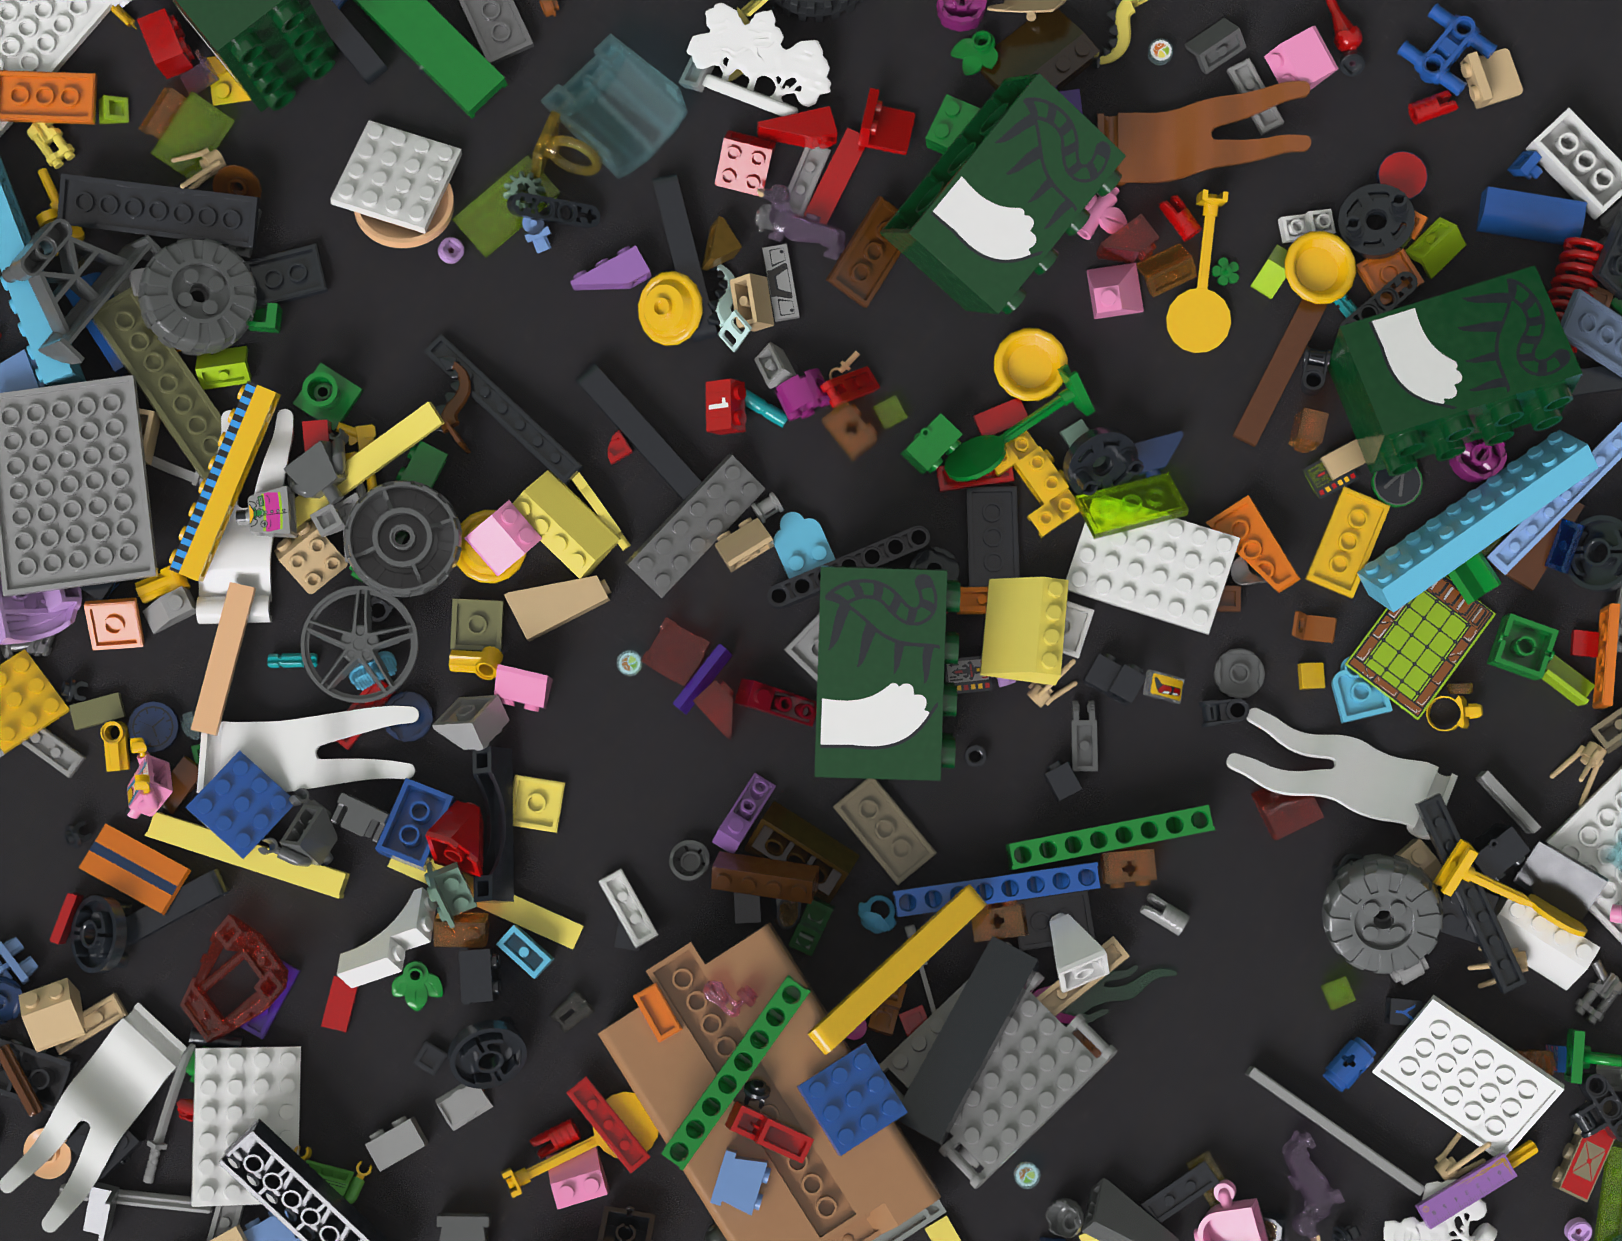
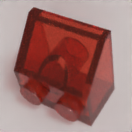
[1096,214,1160,263]
[693,680,734,741]
[1251,788,1324,840]

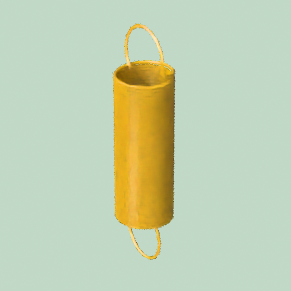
[111,4,137,29]

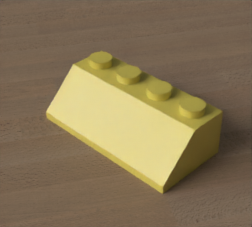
[512,470,621,579]

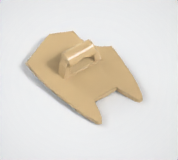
[987,0,1067,21]

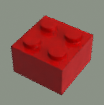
[137,8,195,79]

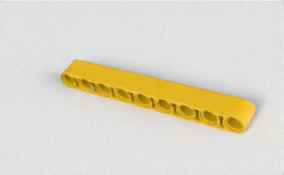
[807,884,987,1055]

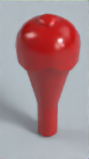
[1325,0,1363,52]

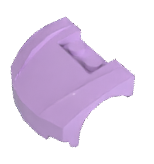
[0,573,82,645]

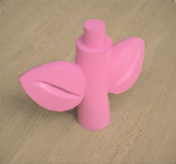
[1077,187,1129,240]

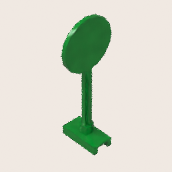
[944,364,1095,481]

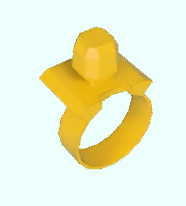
[1426,695,1483,731]

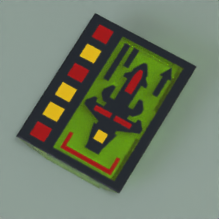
[1303,459,1360,500]

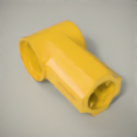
[135,565,190,604]
[449,646,503,680]
[100,721,130,772]

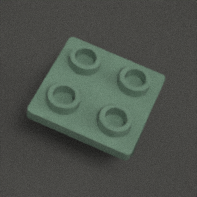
[424,862,477,929]

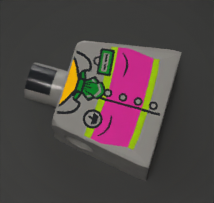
[236,486,298,538]

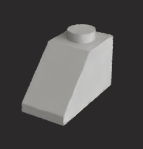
[143,586,196,634]

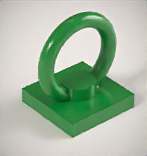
[1564,1028,1622,1084]

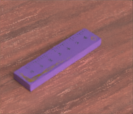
[1415,1152,1517,1229]

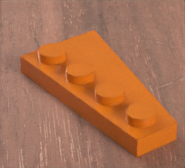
[1206,495,1301,593]

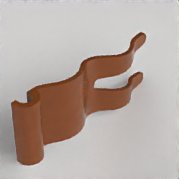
[1097,81,1311,187]

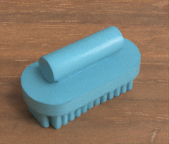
[348,651,397,691]

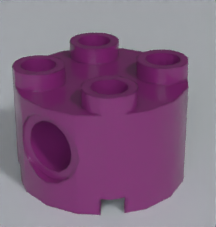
[936,0,987,32]
[774,368,830,421]
[1449,438,1507,483]

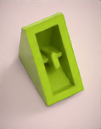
[1250,244,1287,299]

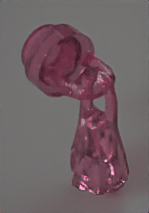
[703,980,758,1018]

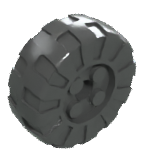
[138,237,257,356]
[344,480,462,597]
[1322,853,1443,974]

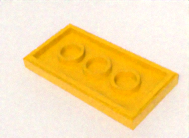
[1305,486,1390,599]

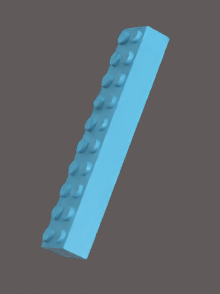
[0,157,86,387]
[1357,430,1599,613]

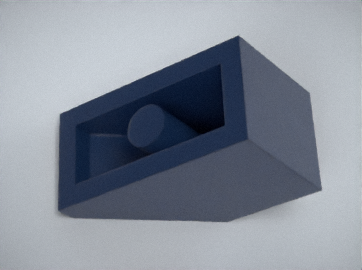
[1135,431,1183,478]

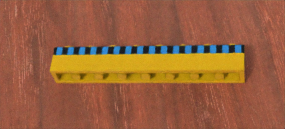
[169,381,281,582]

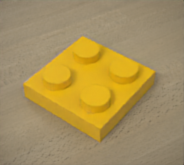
[207,56,251,106]

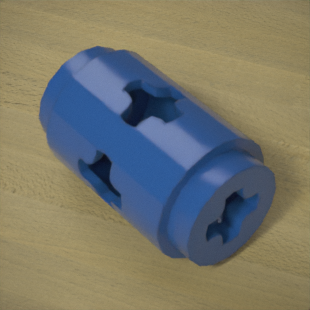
[1323,1037,1376,1092]

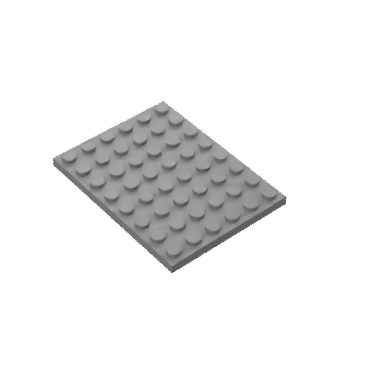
[0,375,158,597]

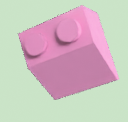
[1264,26,1339,90]
[464,500,542,577]
[494,664,553,712]
[546,1146,610,1209]

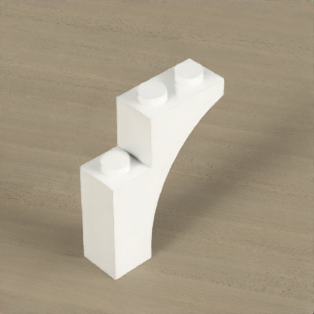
[337,887,437,988]

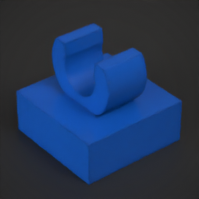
[1507,151,1543,180]

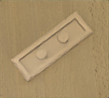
[55,993,129,1055]

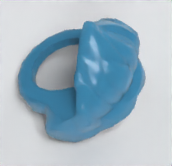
[858,895,897,934]

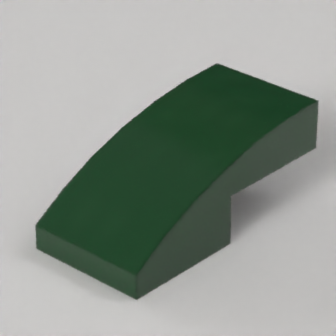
[788,897,835,956]

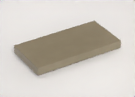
[833,779,936,885]

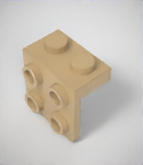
[1460,48,1523,109]
[274,520,348,594]

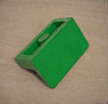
[1448,551,1501,605]

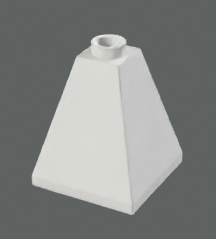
[1049,913,1110,993]

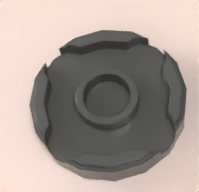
[1213,648,1265,699]

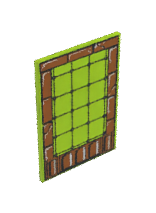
[1345,576,1496,720]

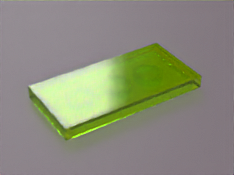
[452,155,561,258]
[1075,473,1189,539]

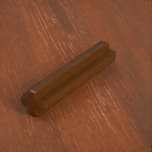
[0,1044,43,1117]

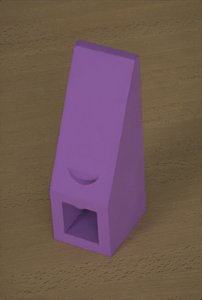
[570,246,652,290]
[712,773,776,854]

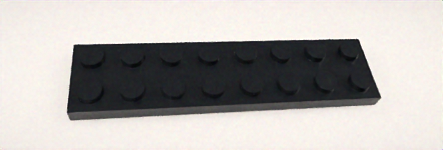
[57,174,260,248]

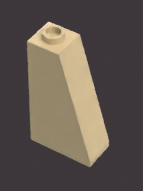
[504,575,611,642]

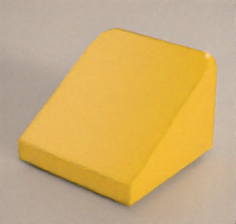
[1297,663,1325,690]

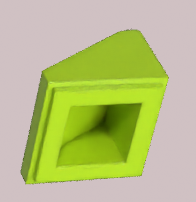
[99,95,129,124]

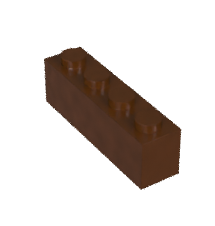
[711,851,819,904]

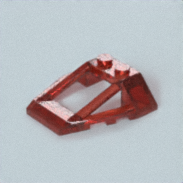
[180,914,289,1042]

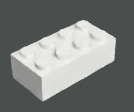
[1526,108,1622,220]

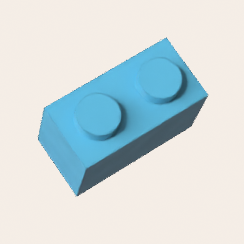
[496,924,554,979]

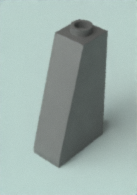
[1082,1178,1179,1241]

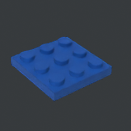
[186,750,294,859]
[797,1043,908,1156]

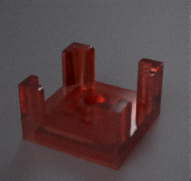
[641,617,711,688]

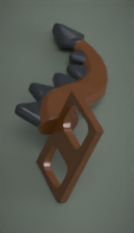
[435,356,471,454]

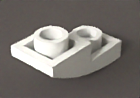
[1278,209,1336,244]

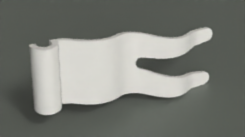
[196,409,294,624]
[197,706,419,793]
[1226,708,1458,840]
[0,1003,187,1233]

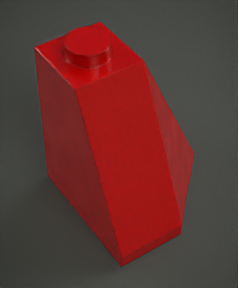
[425,801,484,877]

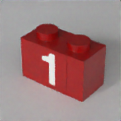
[706,378,747,435]

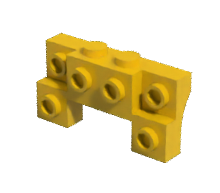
[995,430,1083,538]

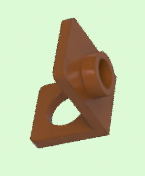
[1292,611,1337,643]

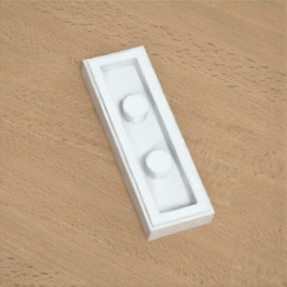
[599,869,658,948]

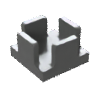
[331,793,390,843]

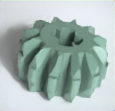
[503,171,546,209]

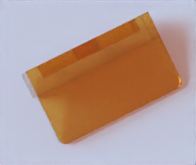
[1136,244,1197,297]

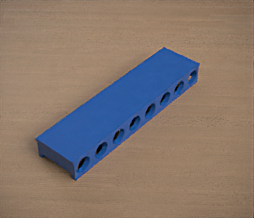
[892,862,1100,917]

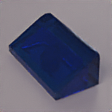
[1545,518,1585,574]

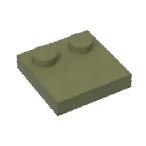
[450,598,504,651]

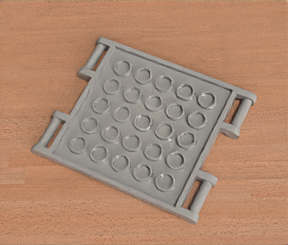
[879,942,1118,1189]

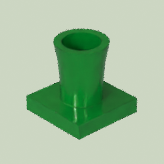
[293,362,363,432]

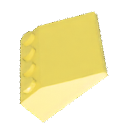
[980,577,1069,685]

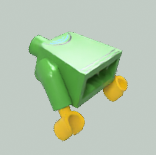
[294,1146,372,1205]

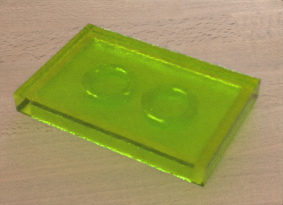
[150,91,235,183]

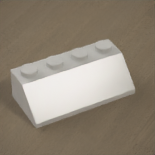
[1494,896,1600,990]

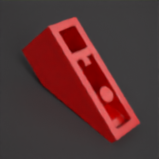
[757,106,838,149]

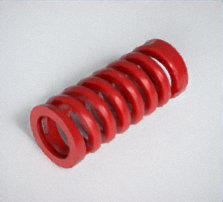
[1547,237,1604,353]

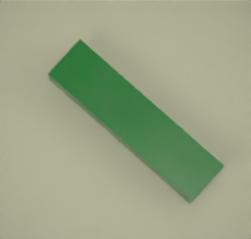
[352,0,507,119]
[1005,805,1215,870]
[661,975,811,1171]

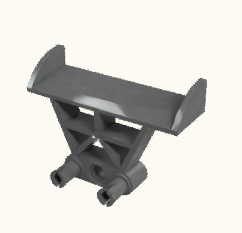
[2,218,162,364]

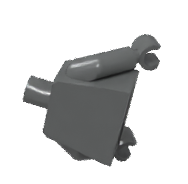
[284,428,349,505]
[258,788,337,867]

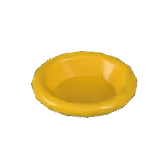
[1284,231,1356,304]
[638,271,703,346]
[994,328,1068,401]
[457,510,526,583]

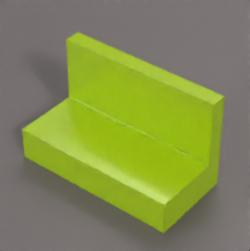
[1405,217,1466,279]
[195,346,252,390]
[1542,655,1595,706]

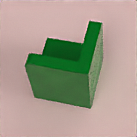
[247,303,282,333]

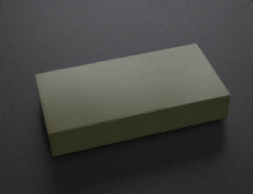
[69,692,126,730]

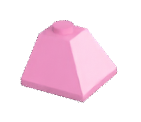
[1086,263,1144,319]

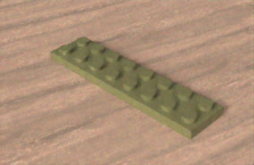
[92,287,221,480]

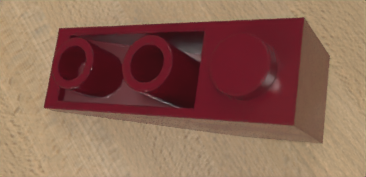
[734,679,817,727]

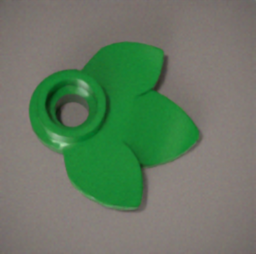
[950,30,998,75]
[392,960,443,1011]

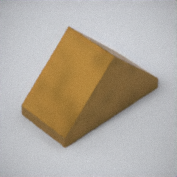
[702,216,742,271]

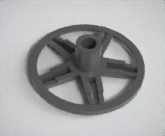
[301,586,419,703]

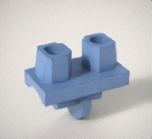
[522,218,551,253]
[0,937,39,985]

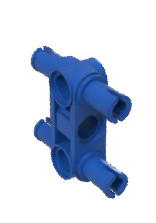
[1397,3,1498,96]

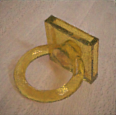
[531,110,602,178]

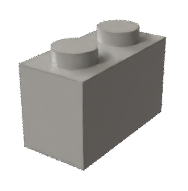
[365,1116,429,1171]

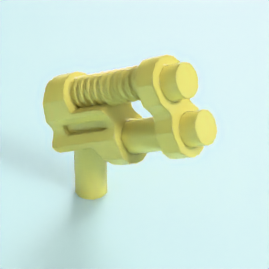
[27,123,75,169]

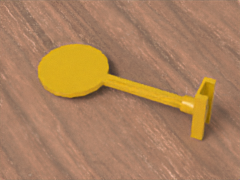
[1166,189,1231,353]
[1433,839,1588,937]
[501,1092,658,1198]

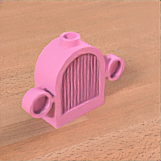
[1194,1180,1269,1241]

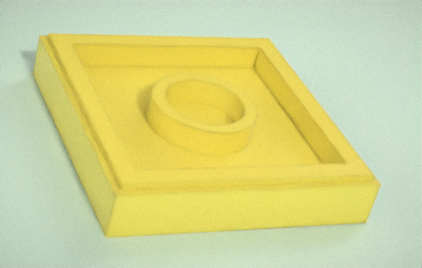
[513,775,566,833]

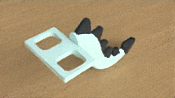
[707,264,752,352]

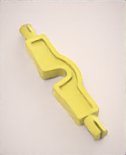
[572,472,631,551]

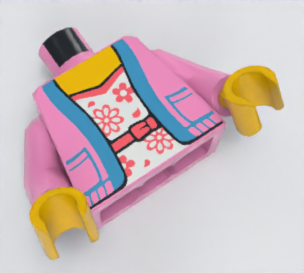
[125,737,173,819]

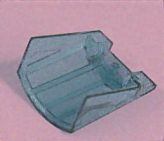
[541,34,688,179]

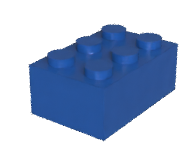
[375,778,455,872]

